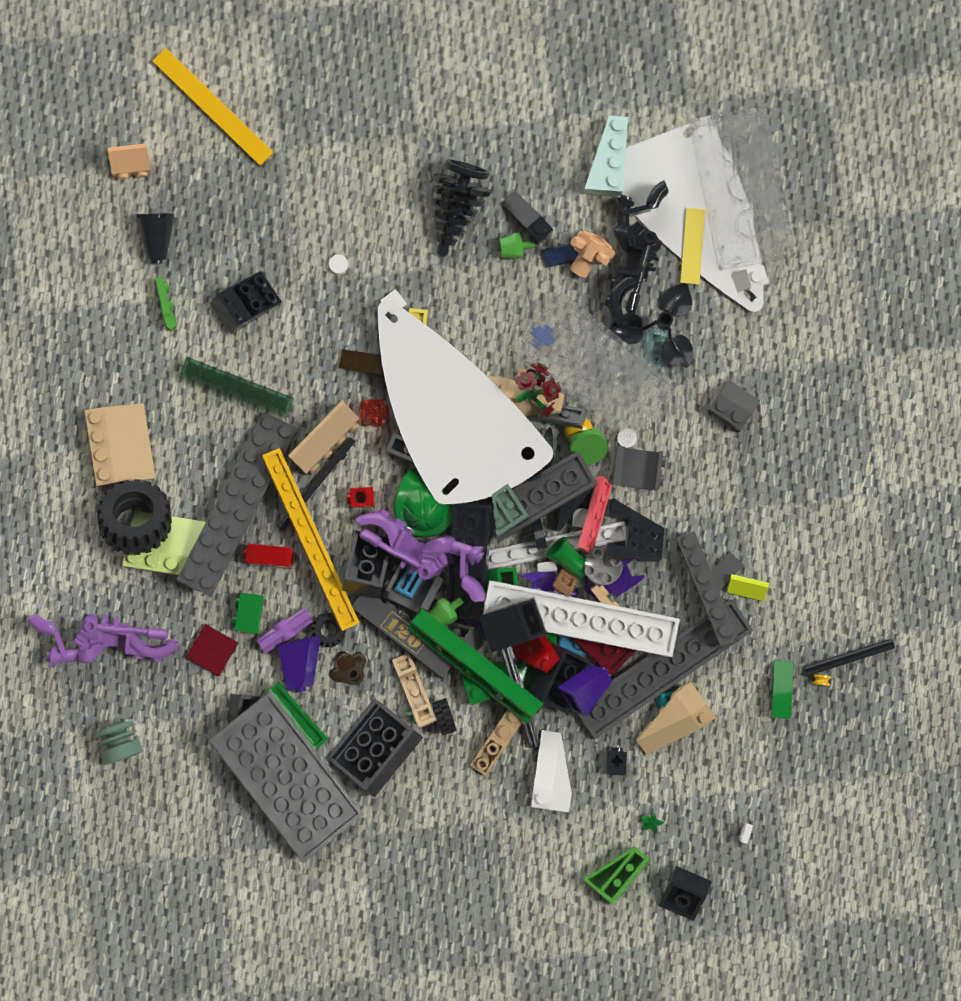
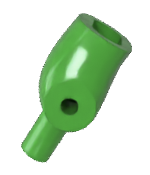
[498,233,535,259]
[428,597,464,626]

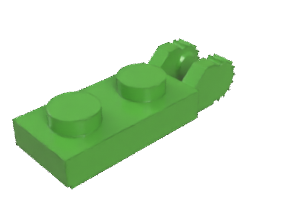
[155,277,177,331]

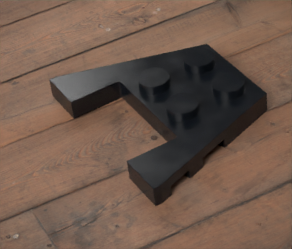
[604,498,665,562]

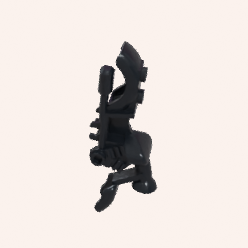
[605,180,669,327]

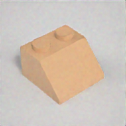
[108,144,152,180]

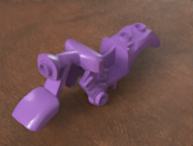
[356,509,486,602]
[26,614,180,667]

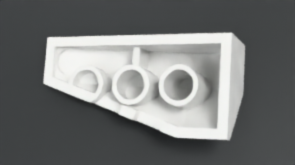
[531,730,572,812]

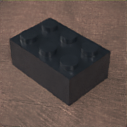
[342,530,390,599]
[529,643,591,714]

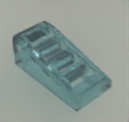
[647,328,671,368]

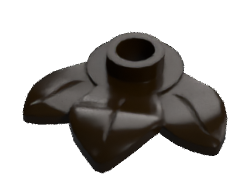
[329,652,366,685]

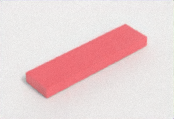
[577,476,612,555]

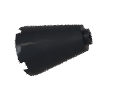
[136,213,174,264]

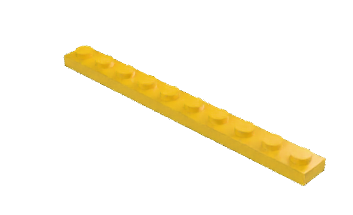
[261,448,359,632]

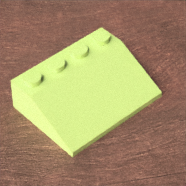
[123,510,206,576]

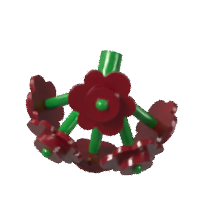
[515,362,561,419]

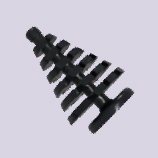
[434,159,492,257]

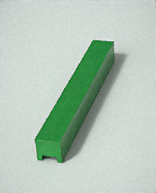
[407,608,544,724]

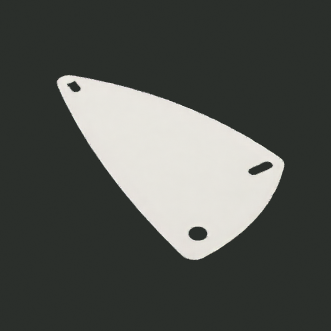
[591,117,764,312]
[378,300,553,504]

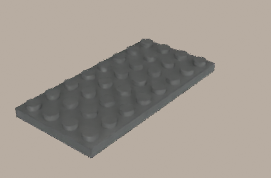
[208,692,363,863]

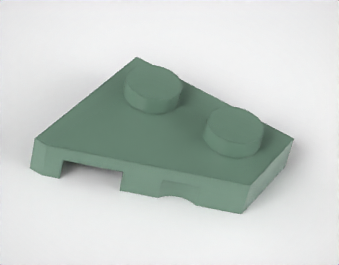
[492,484,530,537]

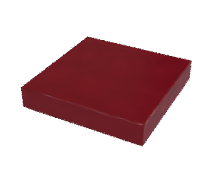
[186,624,239,676]

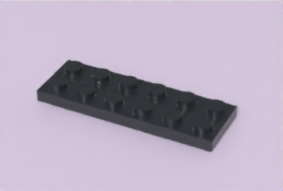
[447,503,492,621]

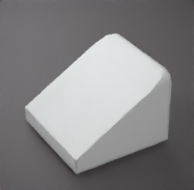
[537,561,558,575]

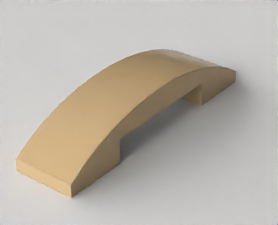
[392,653,437,728]

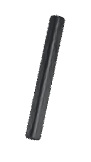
[802,639,895,677]

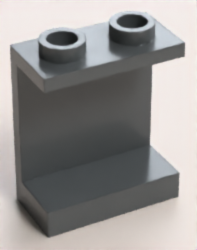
[612,446,666,491]
[383,560,443,614]

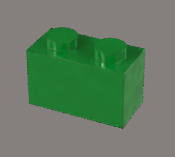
[232,592,264,635]

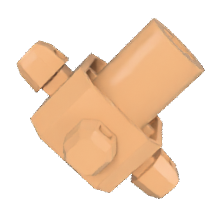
[570,231,615,278]

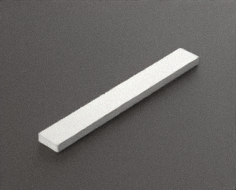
[488,521,626,570]

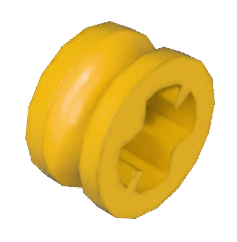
[813,674,831,686]

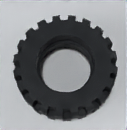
[97,479,172,555]

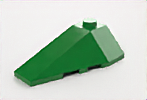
[460,662,539,705]

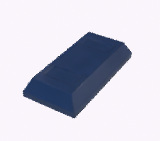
[541,244,579,268]

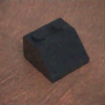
[658,866,712,921]

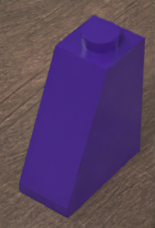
[278,636,320,693]
[558,664,613,717]

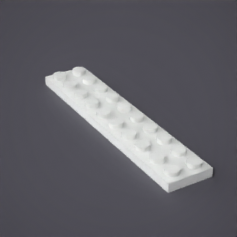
[483,581,680,657]

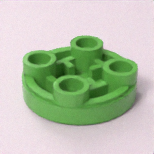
[569,428,608,465]

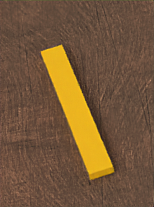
[153,48,274,167]

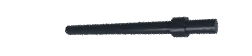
[277,437,356,530]

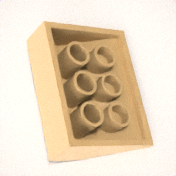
[85,403,156,488]

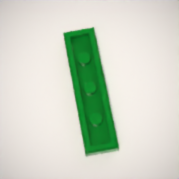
[263,681,328,750]

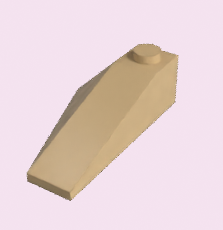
[487,376,565,417]
[636,681,716,755]

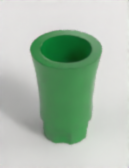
[547,537,586,579]

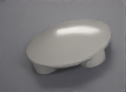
[584,547,623,585]

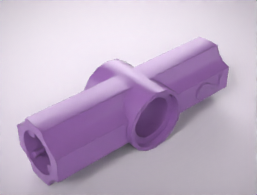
[256,608,314,654]

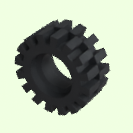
[311,612,346,647]
[432,698,457,736]

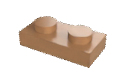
[553,568,578,597]

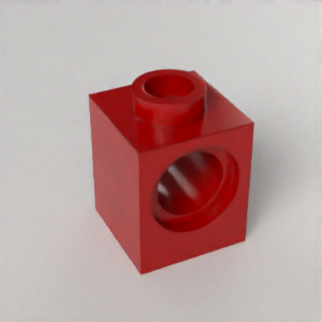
[347,487,375,509]

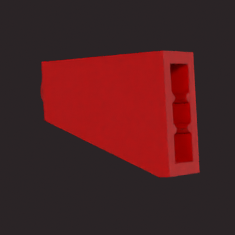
[242,543,295,569]
[512,635,559,673]

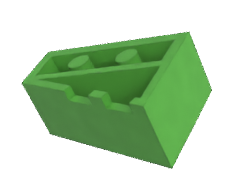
[583,847,651,905]

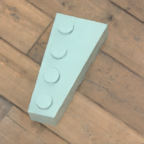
[584,116,628,196]

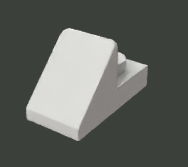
[731,265,769,293]

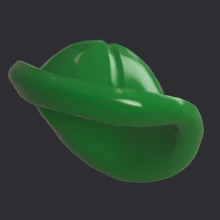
[393,468,454,537]

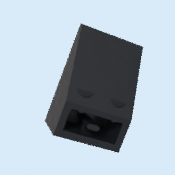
[210,271,282,335]
[479,597,547,653]

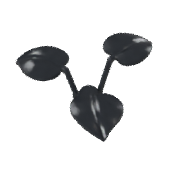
[610,283,693,368]

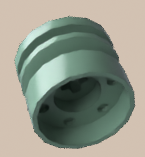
[94,720,143,765]

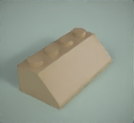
[288,401,360,475]

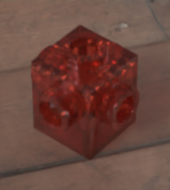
[358,398,389,427]

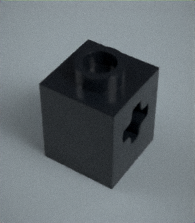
[606,747,627,775]

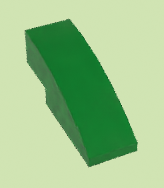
[770,660,793,719]

